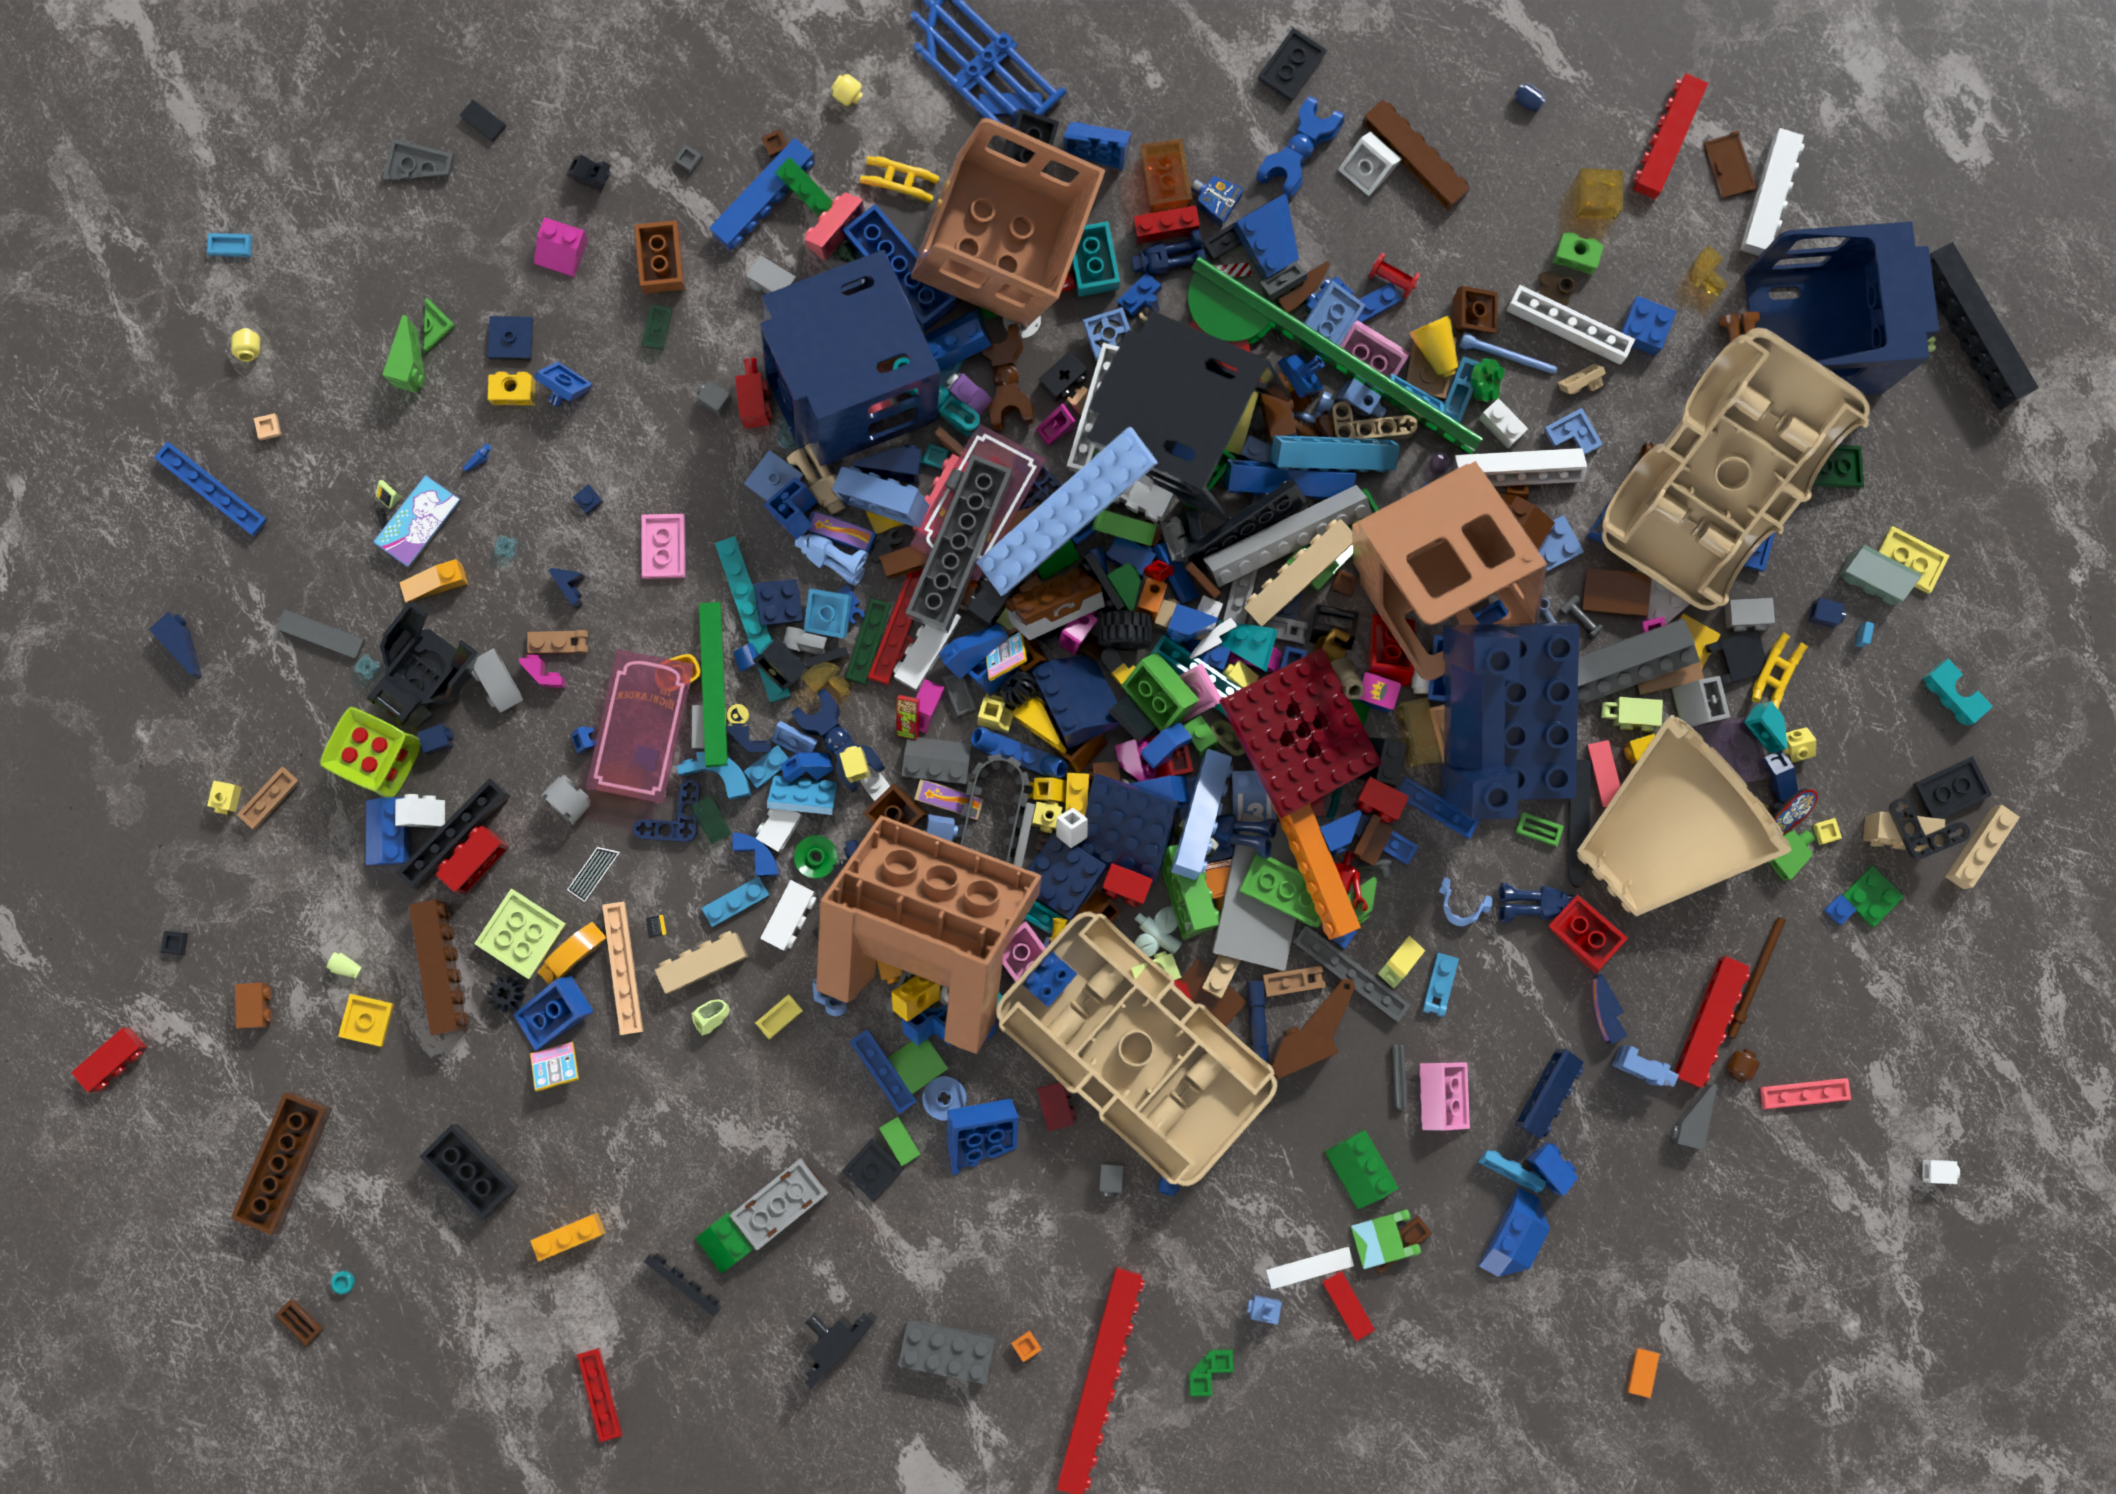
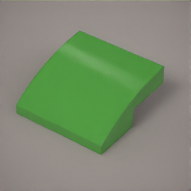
[888,1039,949,1094]

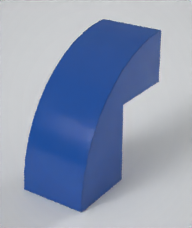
[732,833,780,877]

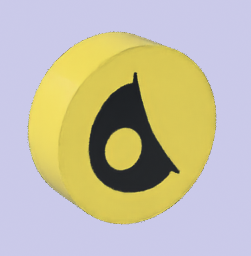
[727,704,749,723]

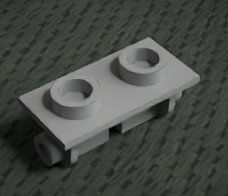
[1160,517,1189,562]

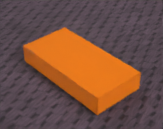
[1627,1348,1660,1398]

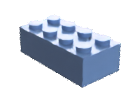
[832,466,930,528]

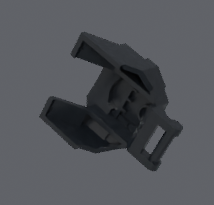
[367,601,479,726]

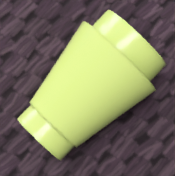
[326,952,362,979]

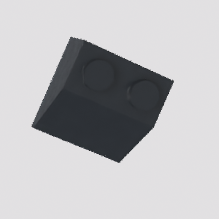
[1355,737,1406,788]

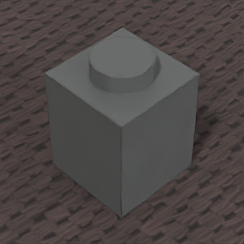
[697,380,732,416]
[1099,1163,1124,1197]

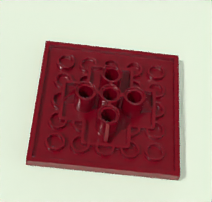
[1219,648,1382,819]

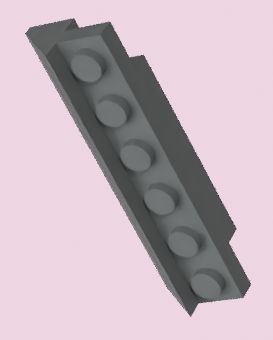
[1578,618,1700,705]

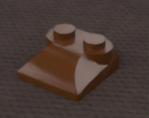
[1452,286,1498,334]

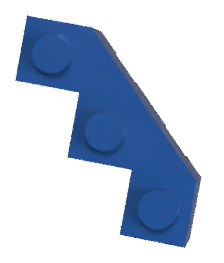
[902,1005,996,1046]

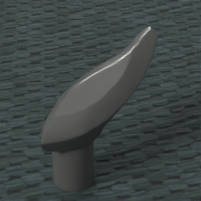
[1353,859,1392,878]

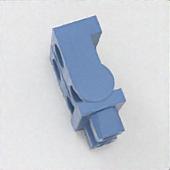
[1611,1046,1679,1087]

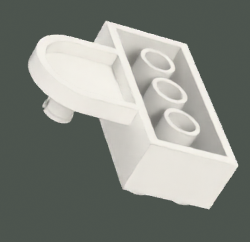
[1114,475,1174,523]

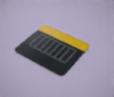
[646,915,666,937]

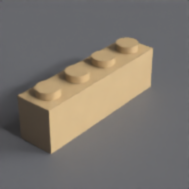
[1945,805,2020,889]
[655,931,748,994]

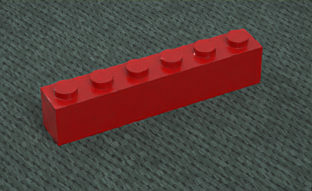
[1633,73,1708,200]
[1674,956,1750,1088]

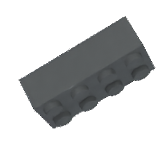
[898,1318,995,1384]

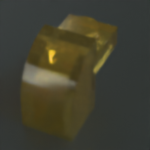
[1689,245,1729,297]
[801,662,851,699]

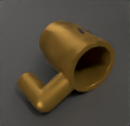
[1314,628,1350,662]

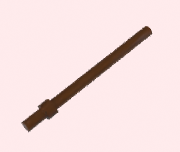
[1727,917,1786,1039]

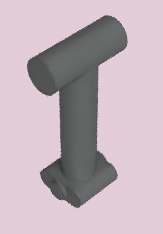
[1559,595,1603,638]

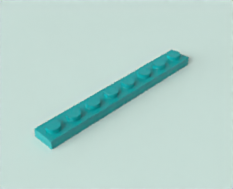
[715,536,791,703]

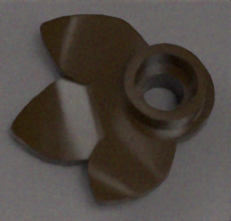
[1537,271,1576,306]

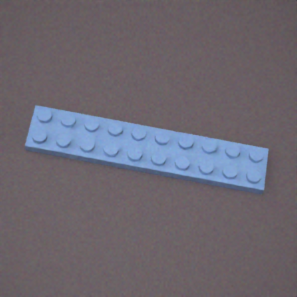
[976,427,1158,597]

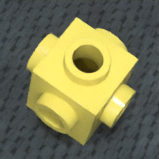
[1783,727,1816,763]
[1031,801,1063,833]

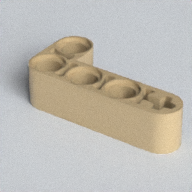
[1330,401,1418,441]

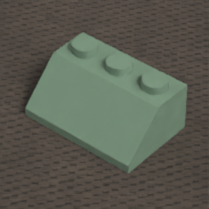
[1839,545,1922,605]

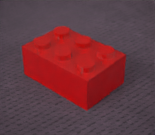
[435,826,510,895]

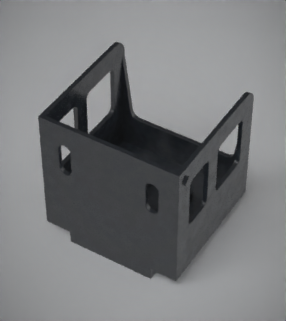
[1087,310,1292,521]

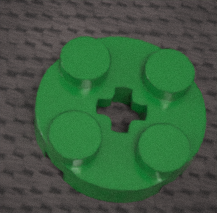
[1470,358,1505,402]

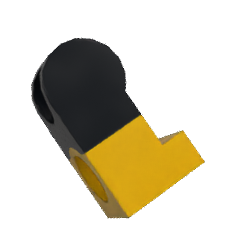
[1101,647,1135,688]

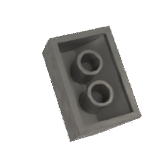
[901,738,972,787]

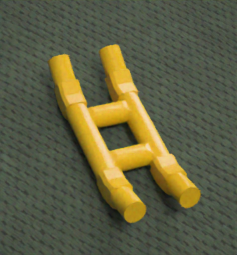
[860,156,939,203]
[1752,632,1808,709]

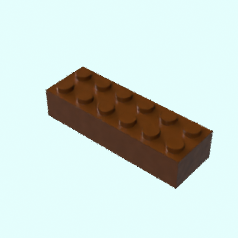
[409,899,469,1036]
[230,1092,332,1235]

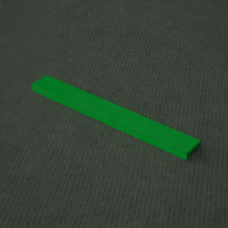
[699,602,728,768]

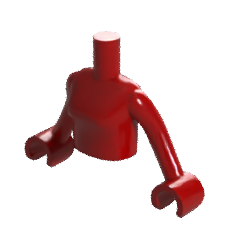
[1335,851,1368,912]

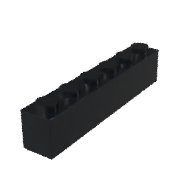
[396,778,510,890]

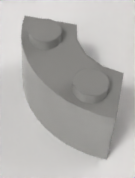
[472,648,523,713]

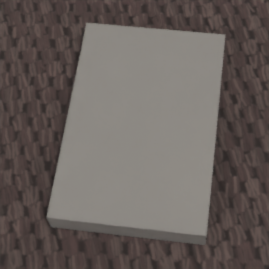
[1013,803,1036,868]

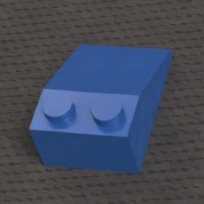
[513,975,594,1051]

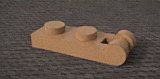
[527,630,588,654]
[1262,966,1326,997]

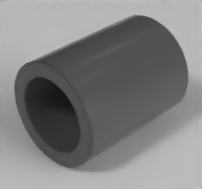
[944,468,964,492]

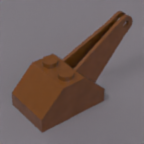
[1499,494,1555,552]
[1269,979,1355,1079]

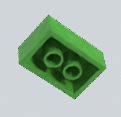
[1121,652,1199,732]

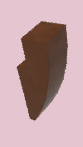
[1276,261,1330,315]

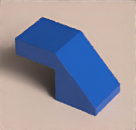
[1140,722,1193,769]

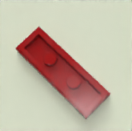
[1322,1271,1375,1341]

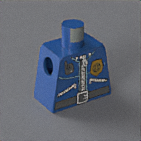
[1190,176,1244,228]

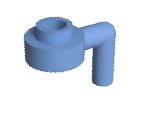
[1294,391,1334,426]
[812,979,847,1016]

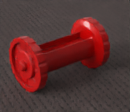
[1368,253,1421,299]

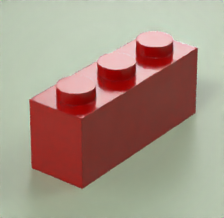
[1133,205,1200,245]
[71,1028,147,1093]

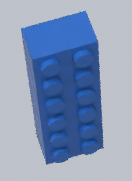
[843,204,957,332]

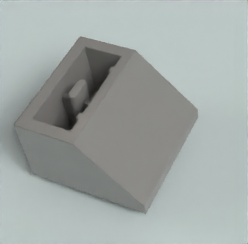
[1671,676,1730,728]

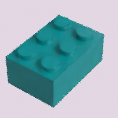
[1071,221,1120,297]

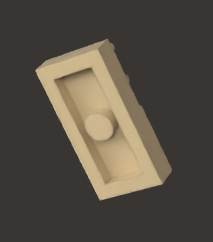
[1558,364,1606,394]

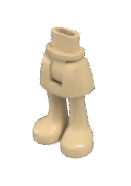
[786,444,845,516]

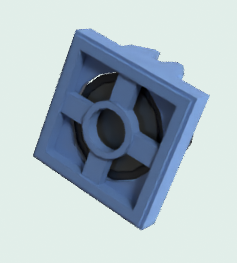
[1082,307,1130,361]

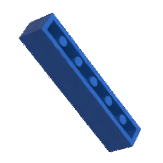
[709,138,815,251]
[1224,459,1356,500]

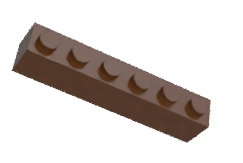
[1362,99,1470,211]

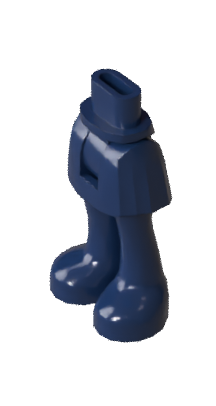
[1131,229,1206,275]
[1211,814,1277,859]
[1499,882,1576,923]

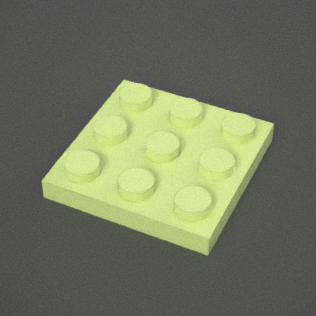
[474,889,567,979]

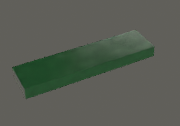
[845,598,891,686]

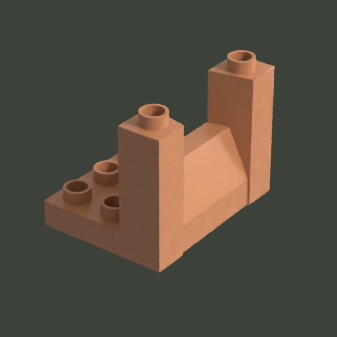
[816,815,1042,1054]

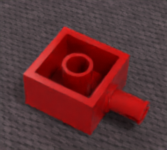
[735,357,773,428]

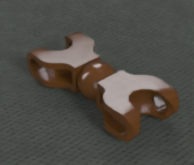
[980,323,1035,431]

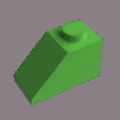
[1348,877,1377,924]

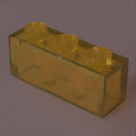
[1397,698,1440,768]

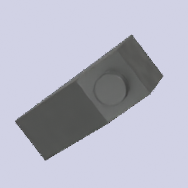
[1671,1084,1717,1150]

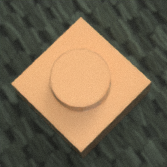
[254,413,282,440]

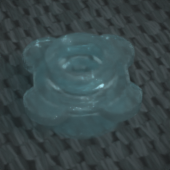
[494,535,518,558]
[354,654,380,680]

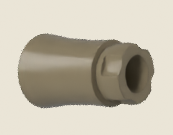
[1331,658,1364,700]

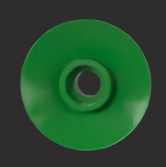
[794,835,838,879]

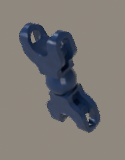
[791,688,885,793]

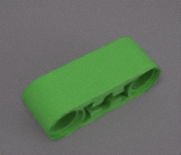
[1092,510,1157,546]

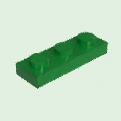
[774,157,833,218]

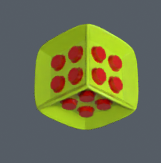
[320,707,421,798]

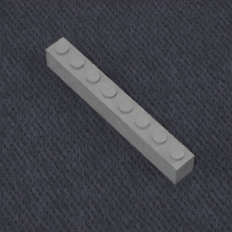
[1203,485,1372,588]

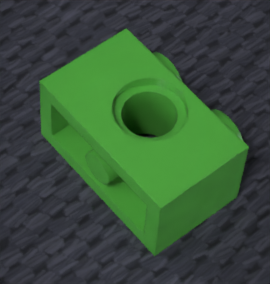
[1552,232,1604,275]

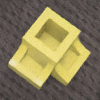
[977,693,1013,734]

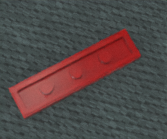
[577,1347,622,1442]

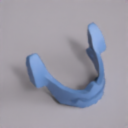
[1439,877,1492,926]

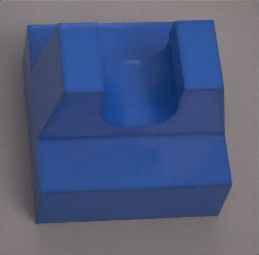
[570,726,599,754]

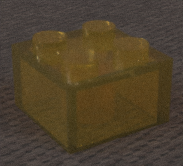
[1575,168,1623,219]

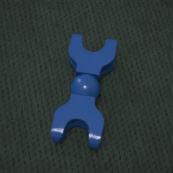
[1256,96,1345,198]

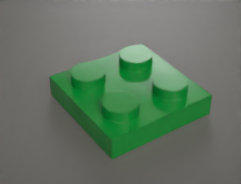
[1842,866,1904,927]

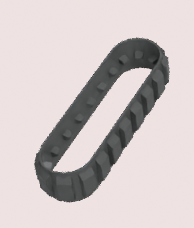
[957,754,1030,865]

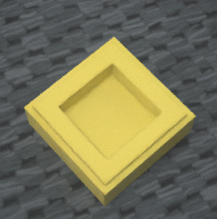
[1813,818,1842,845]

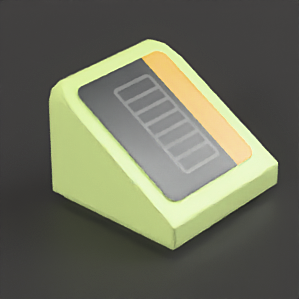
[376,480,401,509]

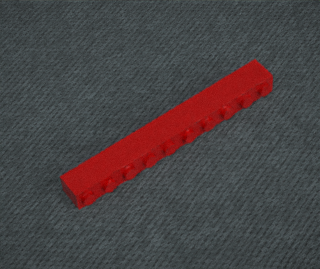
[1057,1267,1145,1494]

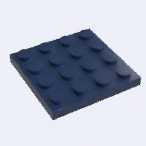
[1078,774,1178,883]

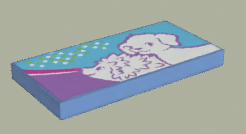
[373,475,461,568]

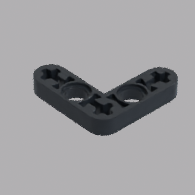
[1889,798,1970,859]

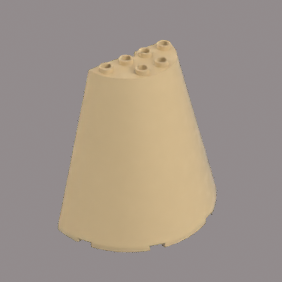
[1577,715,1791,916]

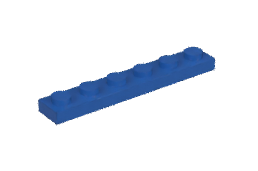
[154,441,268,537]

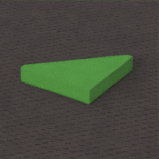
[423,298,456,353]

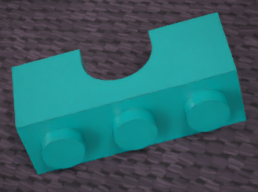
[1922,659,1993,726]

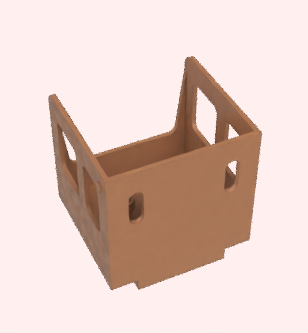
[911,118,1105,327]
[1352,461,1547,680]

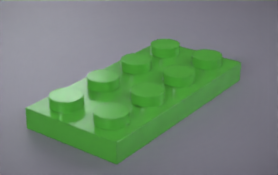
[1238,851,1321,928]

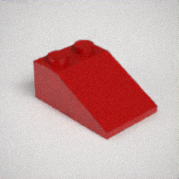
[1366,614,1415,686]
[1548,894,1628,974]

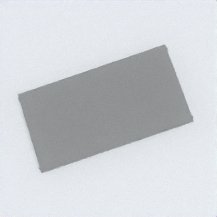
[1212,813,1299,971]

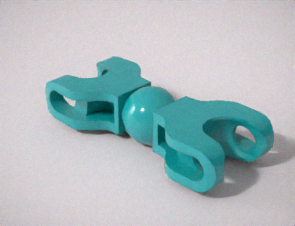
[893,358,981,439]

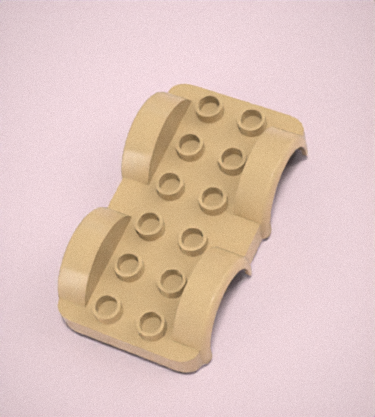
[1602,328,1870,610]
[996,912,1277,1186]

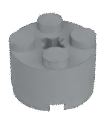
[540,774,591,825]

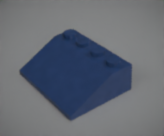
[1031,655,1121,749]

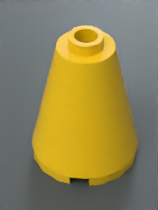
[1409,315,1458,378]

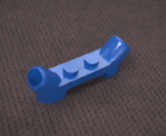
[971,727,1068,779]

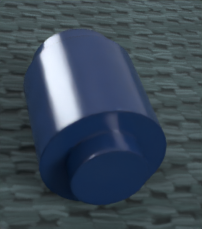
[1514,82,1546,112]

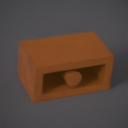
[235,983,272,1029]

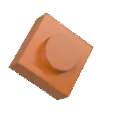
[1011,1330,1042,1362]

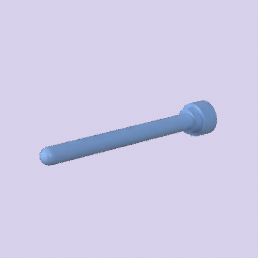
[1458,331,1557,374]

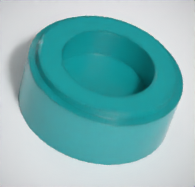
[331,1271,355,1294]

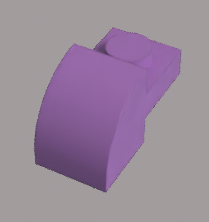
[948,373,992,416]

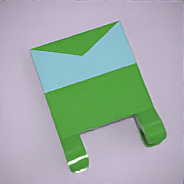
[1351,1210,1421,1269]

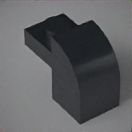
[566,155,611,191]

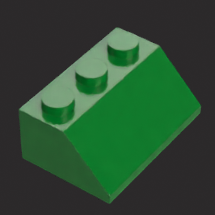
[1324,1129,1399,1209]

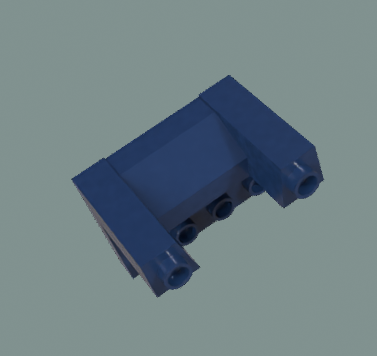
[1442,623,1579,819]

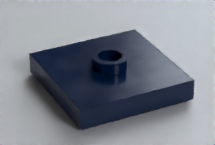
[488,316,534,360]

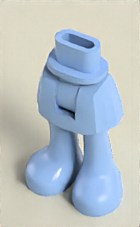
[795,533,868,586]

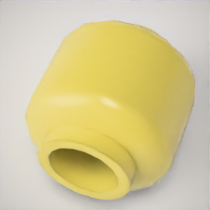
[831,74,863,106]
[231,328,261,362]

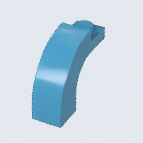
[676,751,752,800]

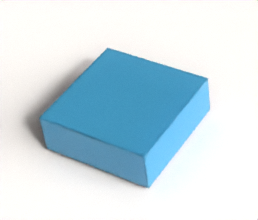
[1855,622,1874,647]

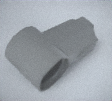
[783,627,827,655]

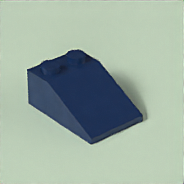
[853,445,923,484]

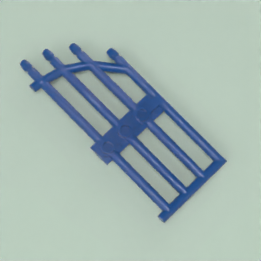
[910,0,1067,123]

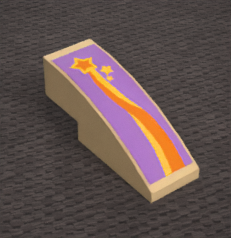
[914,779,984,820]

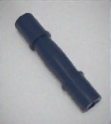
[1246,981,1269,1064]

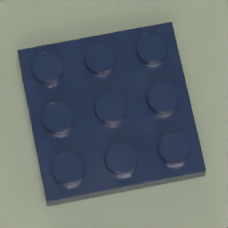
[1028,832,1108,921]

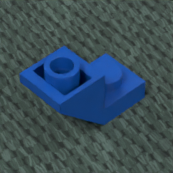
[781,753,834,783]

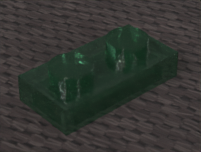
[642,304,672,351]
[690,796,731,844]

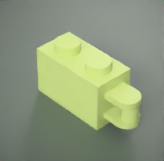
[1601,697,1663,732]

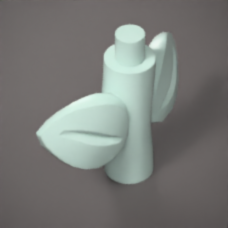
[1134,906,1182,957]

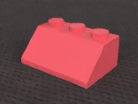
[804,192,865,262]

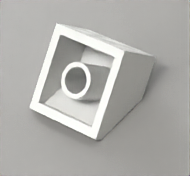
[1338,132,1402,196]

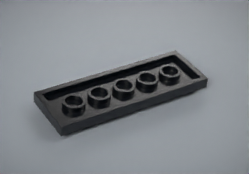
[1183,478,1308,573]

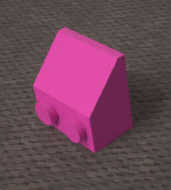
[534,217,589,277]

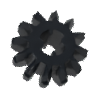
[1000,670,1037,708]
[487,975,525,1013]

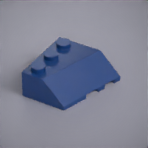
[1063,122,1132,171]
[1232,194,1299,280]
[947,1099,1019,1175]

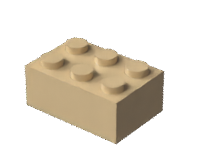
[1863,812,1945,852]

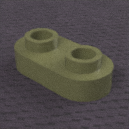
[1210,720,1245,757]

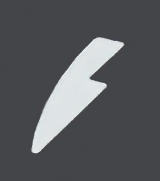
[1189,618,1237,659]

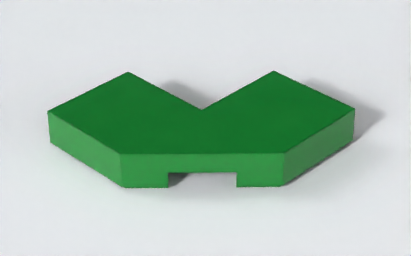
[1189,1349,1234,1397]

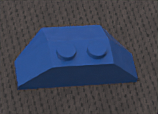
[1478,1187,1550,1277]

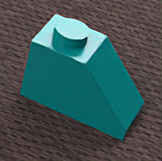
[1745,701,1788,753]

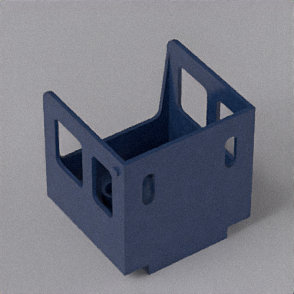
[1744,221,1939,395]
[760,250,941,467]

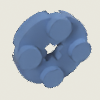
[922,1076,967,1121]

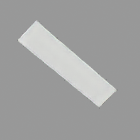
[1266,1247,1354,1289]

